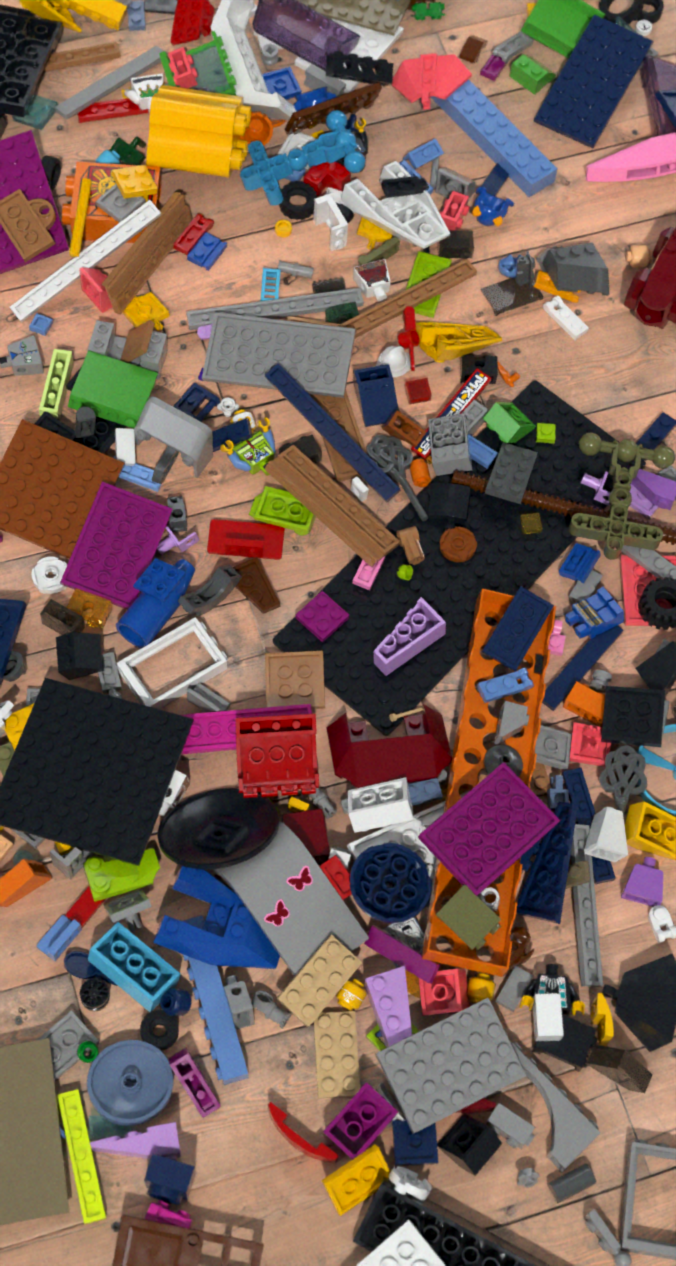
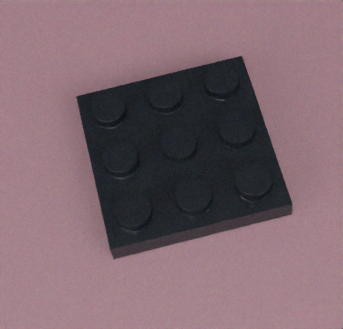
[601,686,665,747]

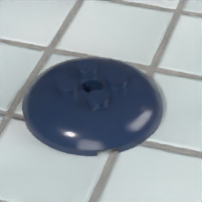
[349,843,431,923]

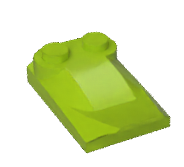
[249,486,316,536]
[83,848,160,902]

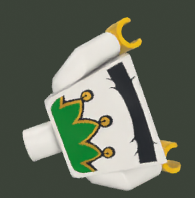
[121,74,169,113]

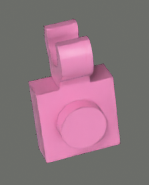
[548,620,566,656]

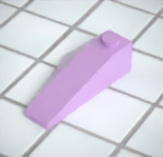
[90,1122,181,1161]

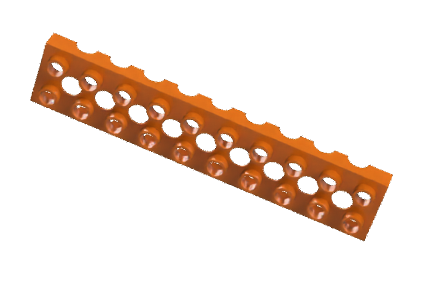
[421,588,556,977]

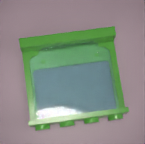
[159,30,237,95]

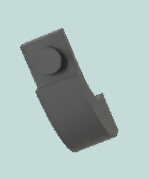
[178,565,242,616]

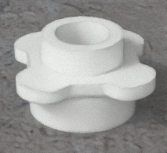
[217,397,239,417]

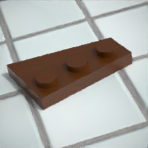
[232,557,281,614]

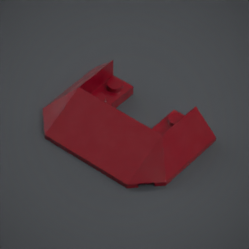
[326,704,452,788]

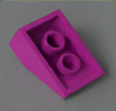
[323,1082,398,1160]

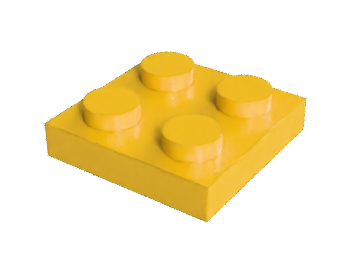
[112,165,158,199]

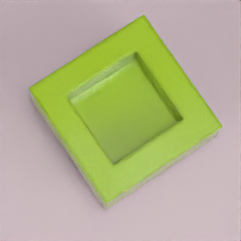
[536,423,555,443]

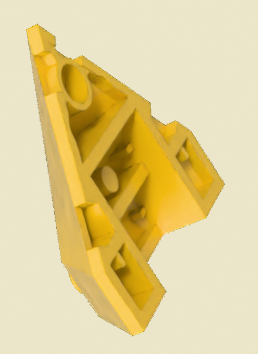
[19,0,82,32]

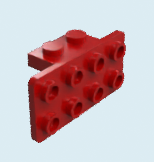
[170,0,214,45]
[207,519,285,560]

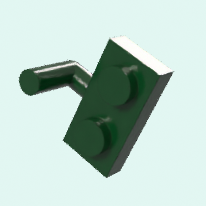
[109,137,146,166]

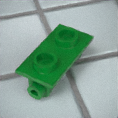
[411,2,446,20]

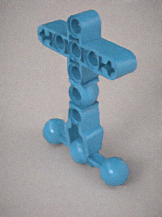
[240,110,365,206]

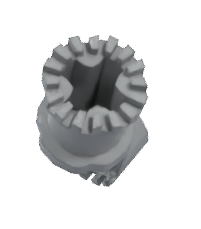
[251,990,292,1029]

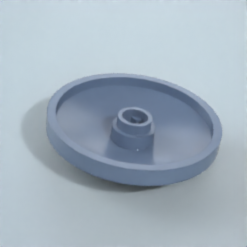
[87,1040,174,1126]

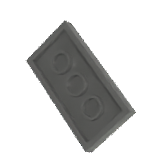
[485,443,538,504]

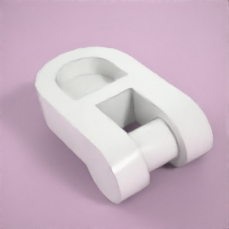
[648,905,676,943]

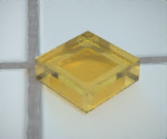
[520,513,542,534]

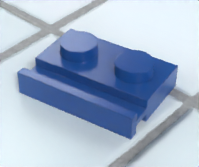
[187,232,227,271]
[559,543,601,583]

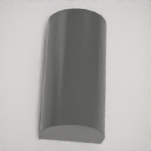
[75,407,96,438]
[547,1163,596,1204]

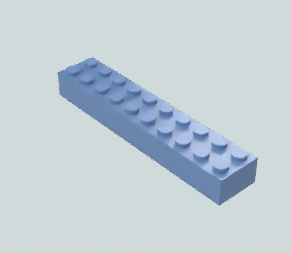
[431,79,557,197]

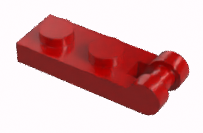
[173,213,214,255]

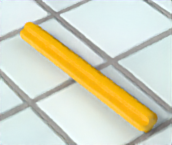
[69,178,92,257]

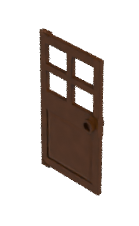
[112,1215,264,1266]

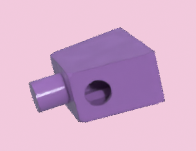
[621,857,663,907]

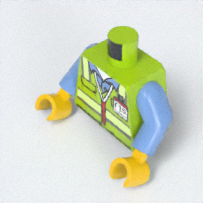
[220,417,276,476]

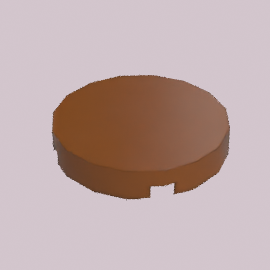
[439,527,477,562]

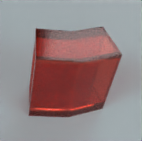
[404,378,432,405]

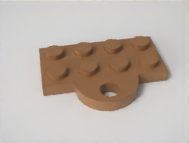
[0,189,56,262]

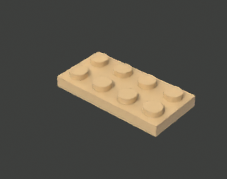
[276,935,362,1027]
[313,1011,360,1099]

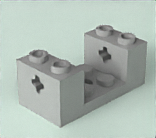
[87,320,168,379]

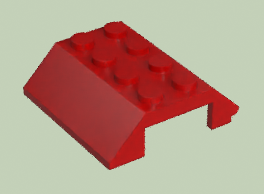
[235,713,319,798]

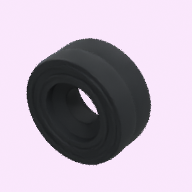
[140,1010,179,1051]

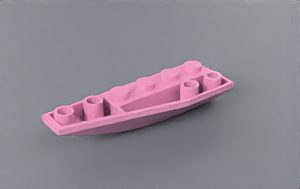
[586,132,676,182]

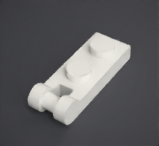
[543,295,589,340]

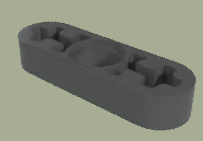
[152,446,179,484]

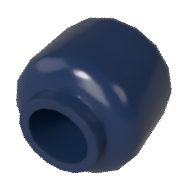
[160,988,192,1016]

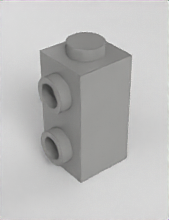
[485,1103,535,1149]

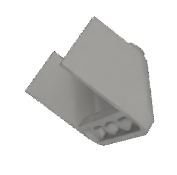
[134,396,213,478]

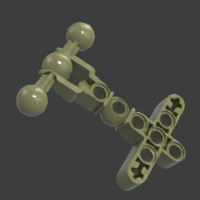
[569,433,675,560]

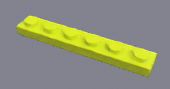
[57,1089,106,1224]

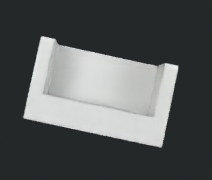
[533,994,563,1041]

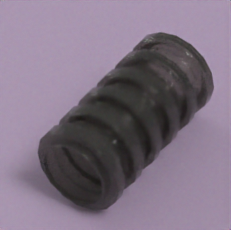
[312,276,346,294]

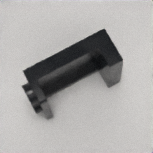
[532,1014,598,1072]

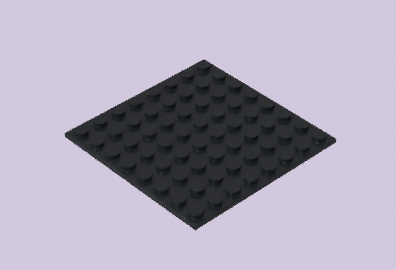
[0,678,194,866]

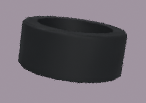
[637,0,664,24]
[42,155,61,191]

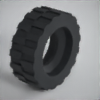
[279,181,317,220]

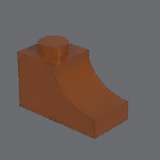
[382,410,426,447]

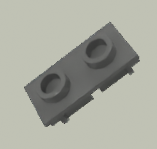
[516,251,535,288]

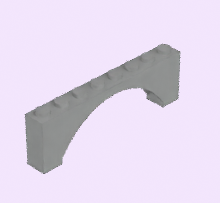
[504,1030,600,1172]

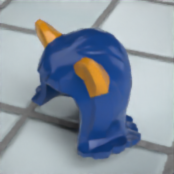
[472,187,514,227]

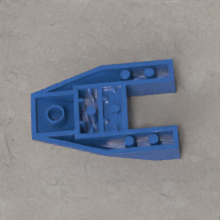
[153,866,280,969]

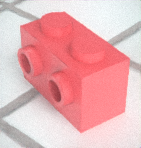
[168,47,198,89]
[440,191,470,235]

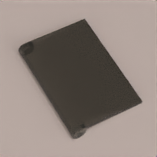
[481,278,543,316]

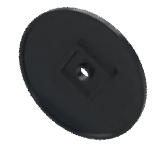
[157,788,279,869]

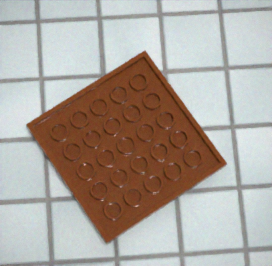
[0,419,125,559]

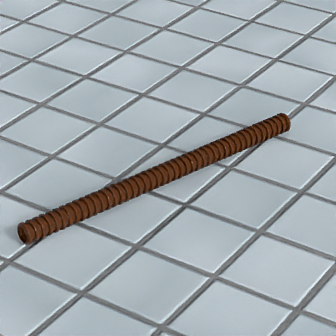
[451,469,676,545]

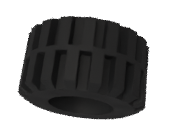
[638,577,676,630]

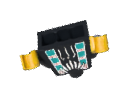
[519,964,585,1015]

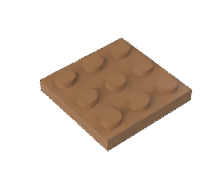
[265,651,325,709]

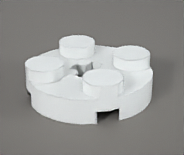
[32,557,67,594]
[389,1166,432,1201]

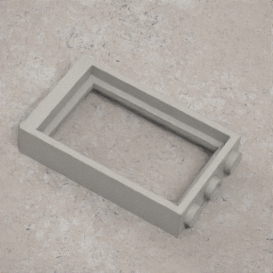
[619,1139,676,1260]

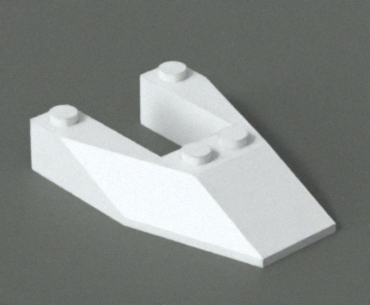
[341,161,450,249]

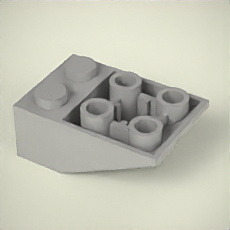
[428,413,472,476]

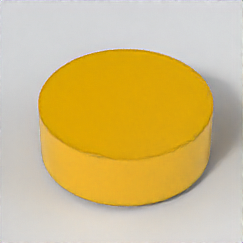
[275,220,292,237]

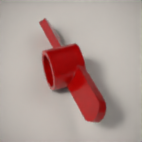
[398,306,420,371]

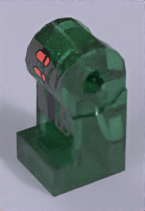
[325,302,359,324]

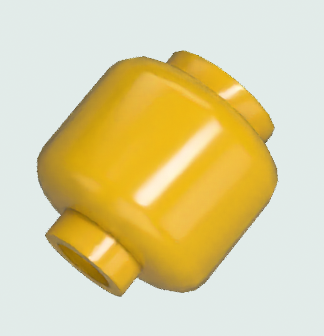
[467,973,495,1003]

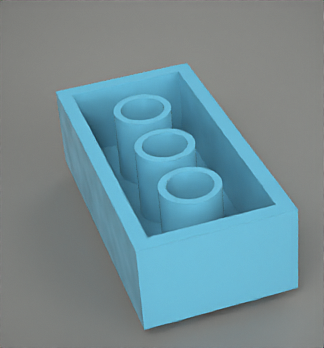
[88,922,181,1012]

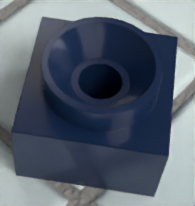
[144,1154,196,1205]

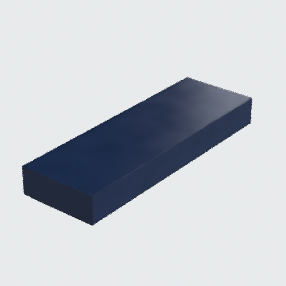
[481,163,509,196]

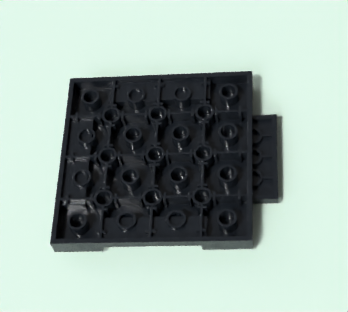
[0,5,62,118]

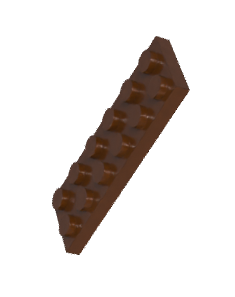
[284,83,382,135]

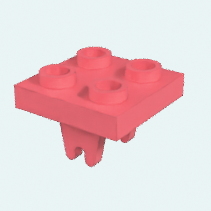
[569,722,611,767]

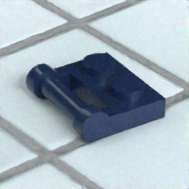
[173,382,221,422]

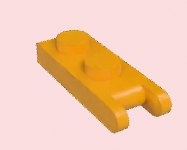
[533,270,581,303]

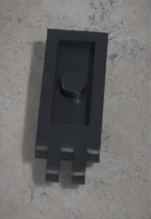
[381,176,429,198]

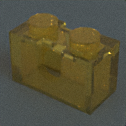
[66,588,112,628]

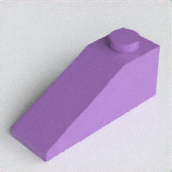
[627,465,676,510]

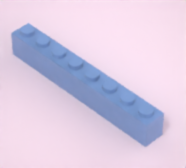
[182,915,248,1085]

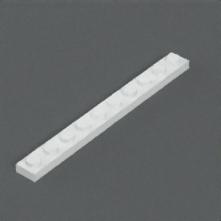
[10,200,161,323]

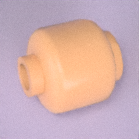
[626,245,652,268]

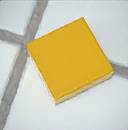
[288,796,310,813]

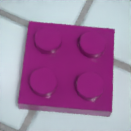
[295,591,350,642]

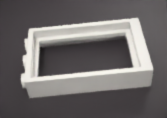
[116,617,228,709]

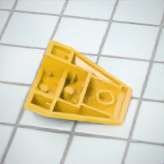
[416,322,502,363]

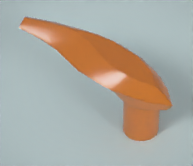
[498,362,520,387]

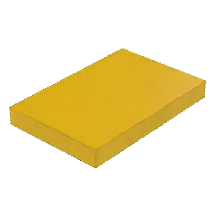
[321,1144,390,1216]

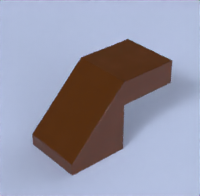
[459,35,487,63]

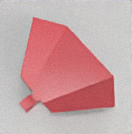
[391,53,472,110]

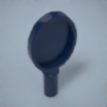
[64,951,117,986]

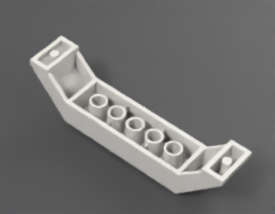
[211,0,296,120]

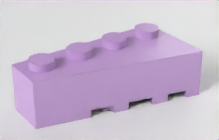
[374,597,446,676]
[364,966,412,1048]

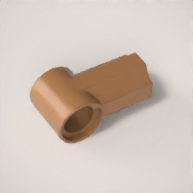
[396,526,425,565]

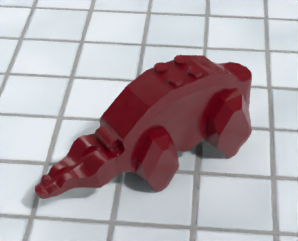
[624,227,676,329]

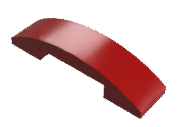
[268,1102,338,1163]

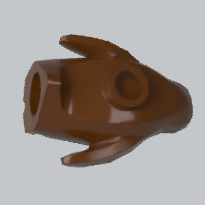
[503,927,534,976]

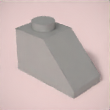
[494,701,529,744]

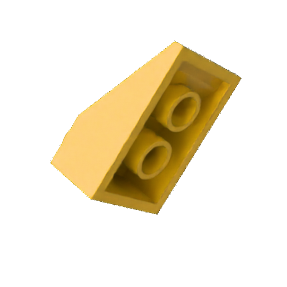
[625,801,676,860]

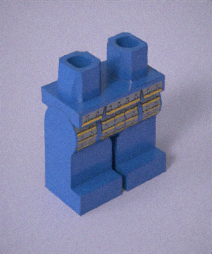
[565,587,624,639]

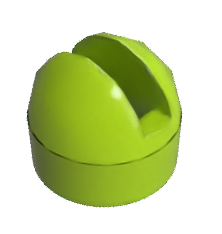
[397,565,413,580]

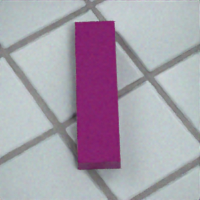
[364,925,441,984]

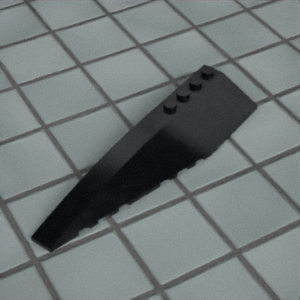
[353,1176,550,1266]

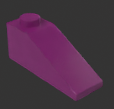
[168,1047,221,1118]

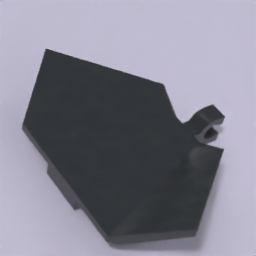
[601,953,676,1052]

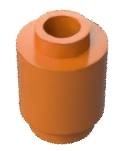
[410,459,431,488]

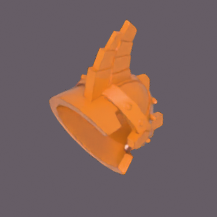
[240,111,286,146]

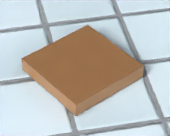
[120,320,154,363]

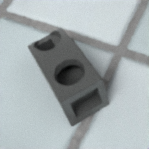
[167,496,187,533]

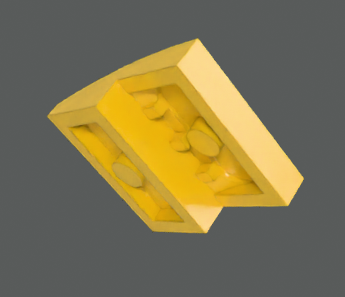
[591,993,614,1046]

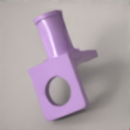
[580,472,619,506]
[157,526,199,556]

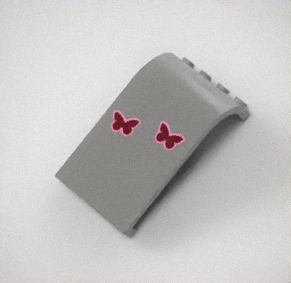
[208,821,369,977]

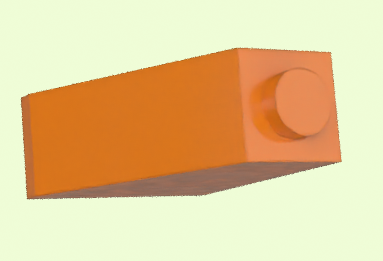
[0,859,52,907]

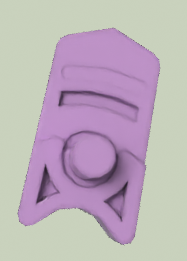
[197,323,213,340]

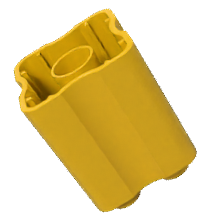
[146,85,251,178]

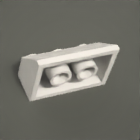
[348,777,414,833]

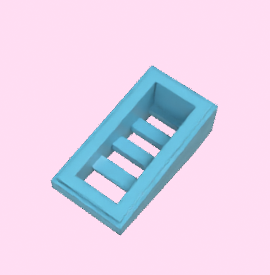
[261,268,281,301]

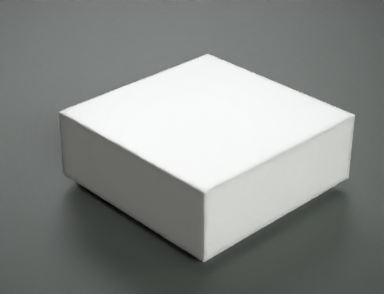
[350,477,369,502]

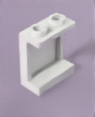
[313,194,348,251]

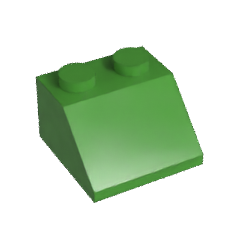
[510,54,556,95]
[483,402,536,443]

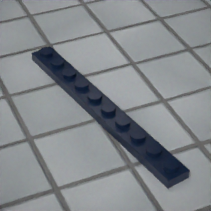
[265,364,401,503]

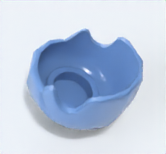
[498,254,522,278]

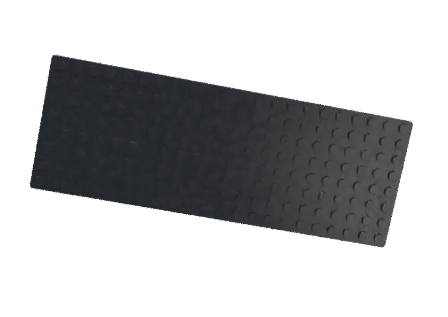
[273,380,646,736]

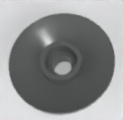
[484,745,523,777]

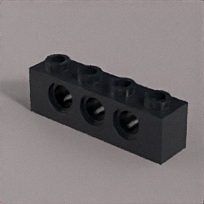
[326,51,394,86]

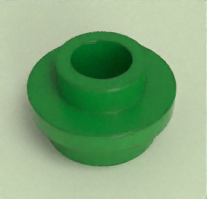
[77,1041,98,1063]

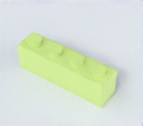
[39,349,74,421]

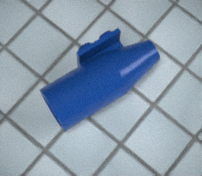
[116,558,195,648]

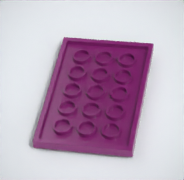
[60,481,173,610]
[418,762,560,896]

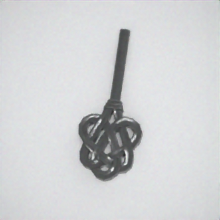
[366,435,428,521]
[599,745,647,861]

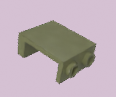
[436,884,501,951]

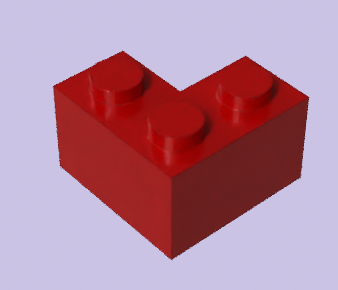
[304,162,351,198]

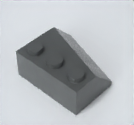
[542,242,609,296]

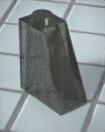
[585,1044,653,1093]

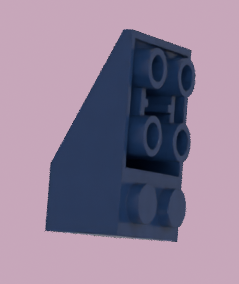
[353,364,399,427]

